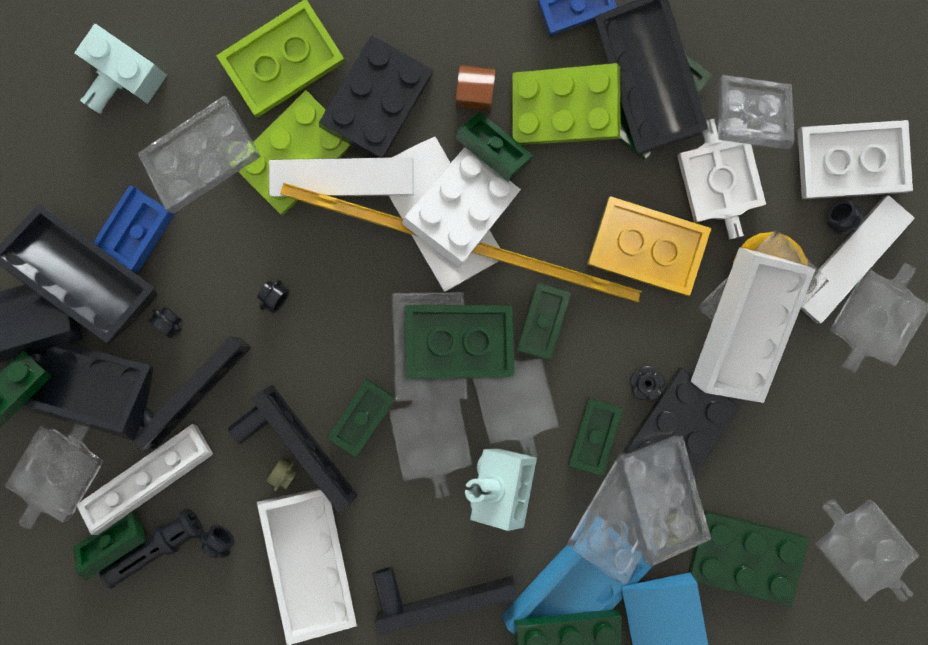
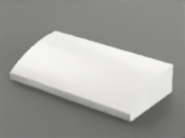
[389,137,500,293]
[691,247,815,403]
[257,489,357,645]

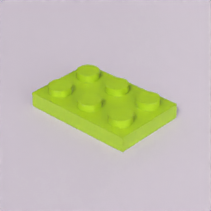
[216,0,346,118]
[512,63,620,145]
[231,90,353,216]

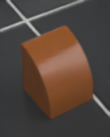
[456,65,495,111]

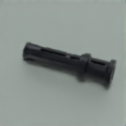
[99,508,204,589]

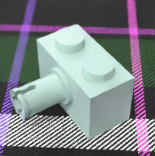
[75,24,167,114]
[465,449,537,531]

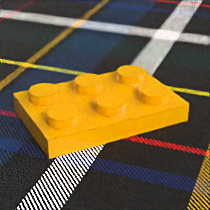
[587,196,712,296]

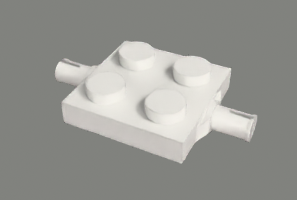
[677,119,766,240]

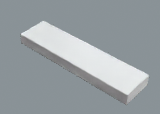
[269,157,414,197]
[800,195,915,324]
[76,424,213,535]

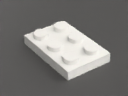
[797,120,913,200]
[402,147,521,267]

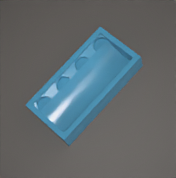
[501,514,652,634]
[621,573,708,645]

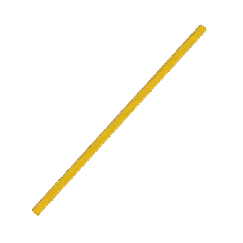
[280,183,642,302]

